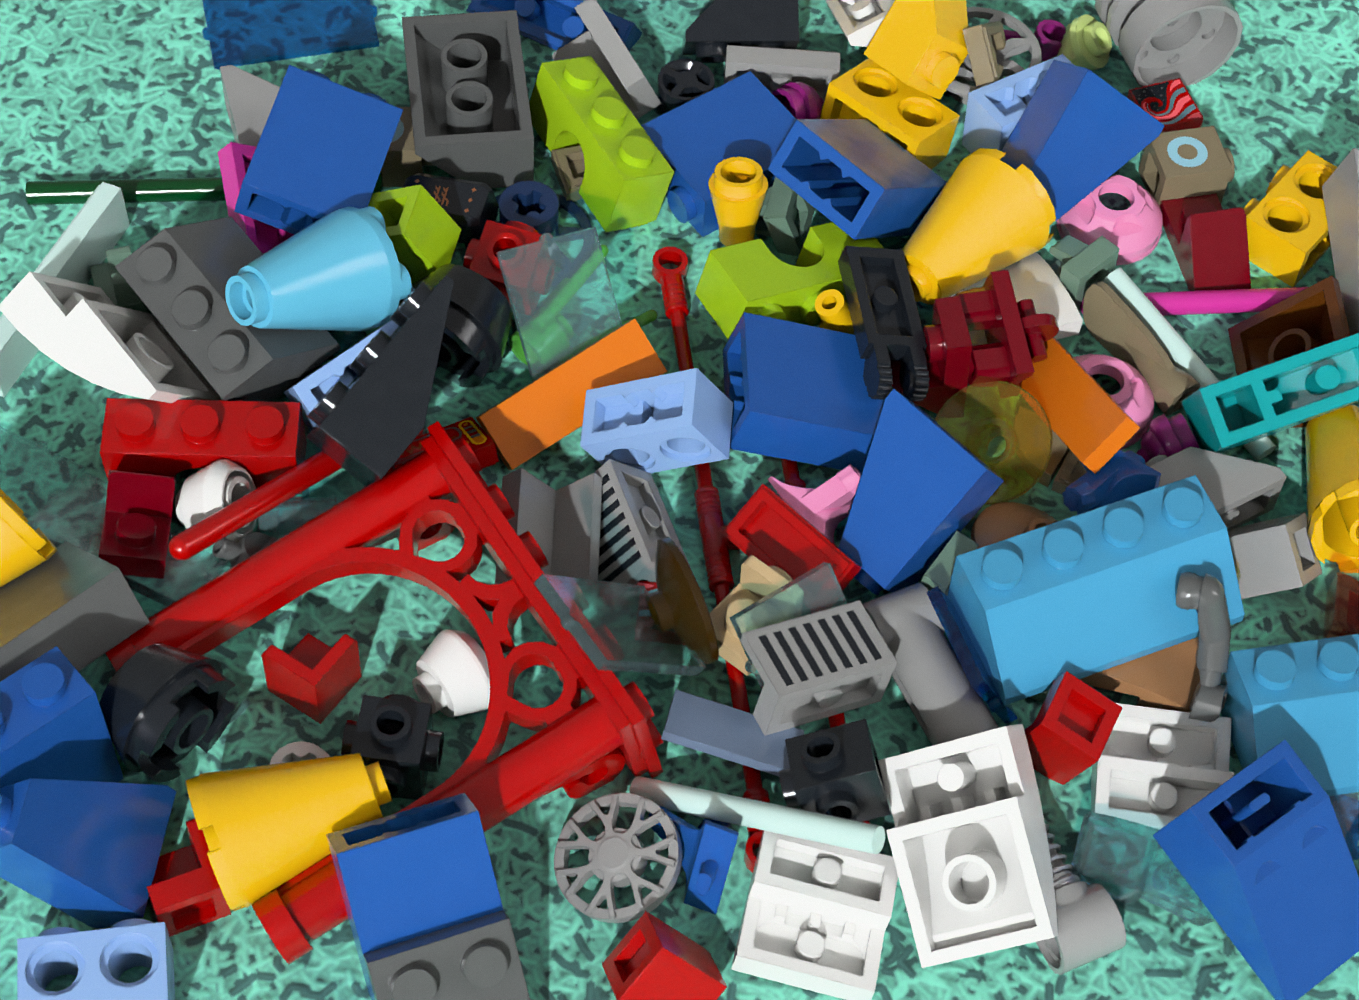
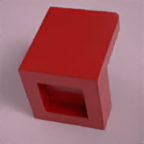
[261,633,362,724]
[1024,671,1122,785]
[147,818,231,937]
[602,911,727,1000]

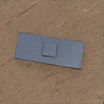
[661,690,805,776]

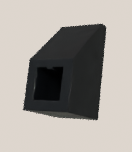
[682,0,799,63]

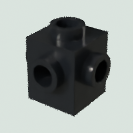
[341,694,444,800]
[779,719,891,822]

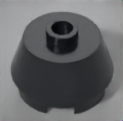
[390,264,513,388]
[99,643,235,782]

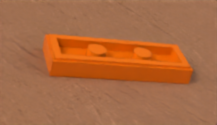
[475,318,667,471]
[1020,337,1140,474]

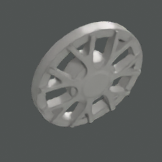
[554,793,682,923]

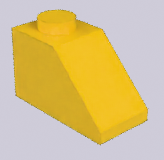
[863,0,968,100]

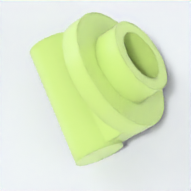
[1057,14,1112,71]

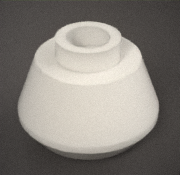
[175,459,257,543]
[412,629,490,717]

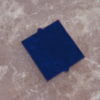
[926,586,1018,724]

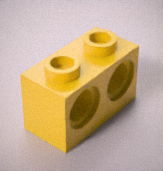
[821,58,960,170]
[1243,150,1337,287]

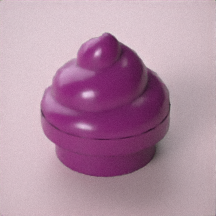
[772,82,824,119]
[1137,413,1200,463]

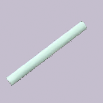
[1103,268,1276,462]
[630,776,885,854]

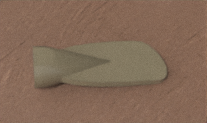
[1083,281,1201,416]

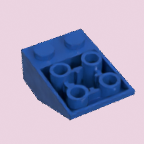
[1152,739,1359,1000]

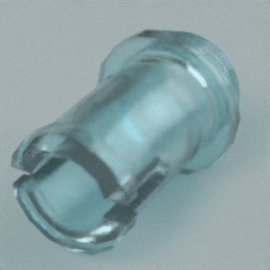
[259,495,337,539]

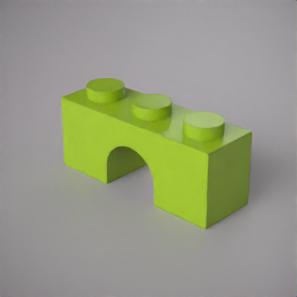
[529,56,674,232]
[695,222,884,339]

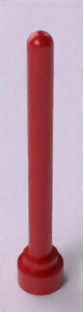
[168,428,424,561]

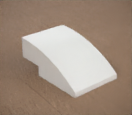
[0,271,222,403]
[878,724,1058,968]

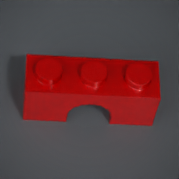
[100,398,307,494]

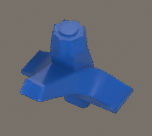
[1062,450,1161,515]
[649,806,739,915]

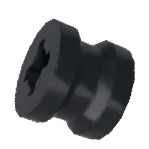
[657,59,715,116]

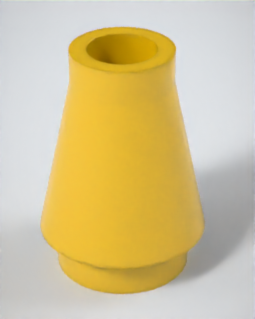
[708,157,768,246]

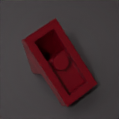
[1160,193,1251,291]
[890,296,972,419]
[98,470,176,580]

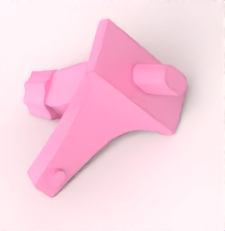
[767,464,862,543]

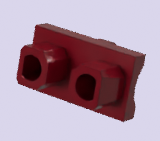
[955,270,1059,398]

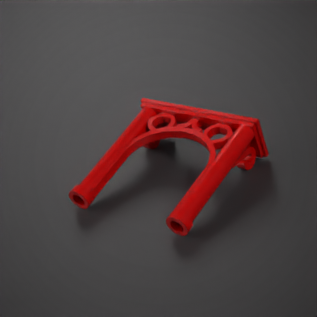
[106,421,664,965]

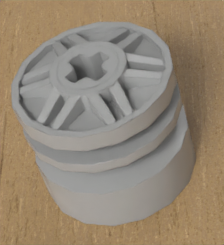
[1095,0,1243,87]

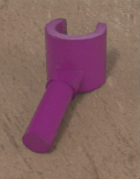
[1004,19,1066,61]

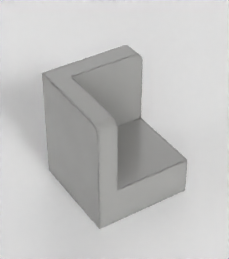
[1228,512,1322,599]

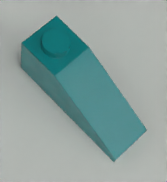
[1181,333,1359,453]

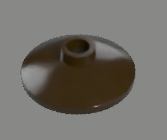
[646,537,719,664]

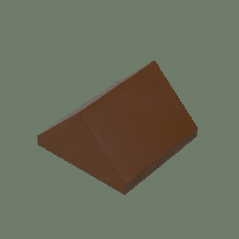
[1228,275,1350,428]

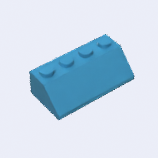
[947,475,1245,706]
[1220,634,1359,797]

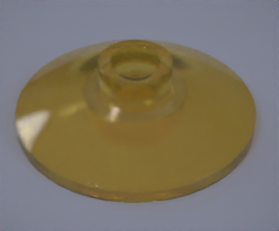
[934,381,1053,505]

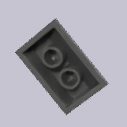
[402,10,534,188]
[115,217,341,402]

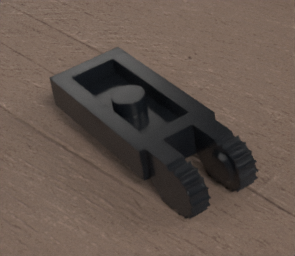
[838,246,930,402]

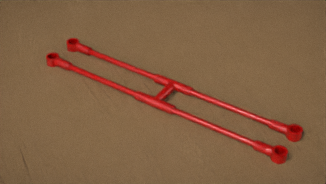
[652,246,871,873]

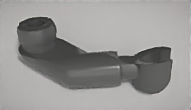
[1176,572,1231,722]

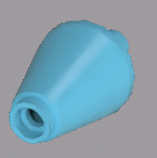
[225,206,412,331]

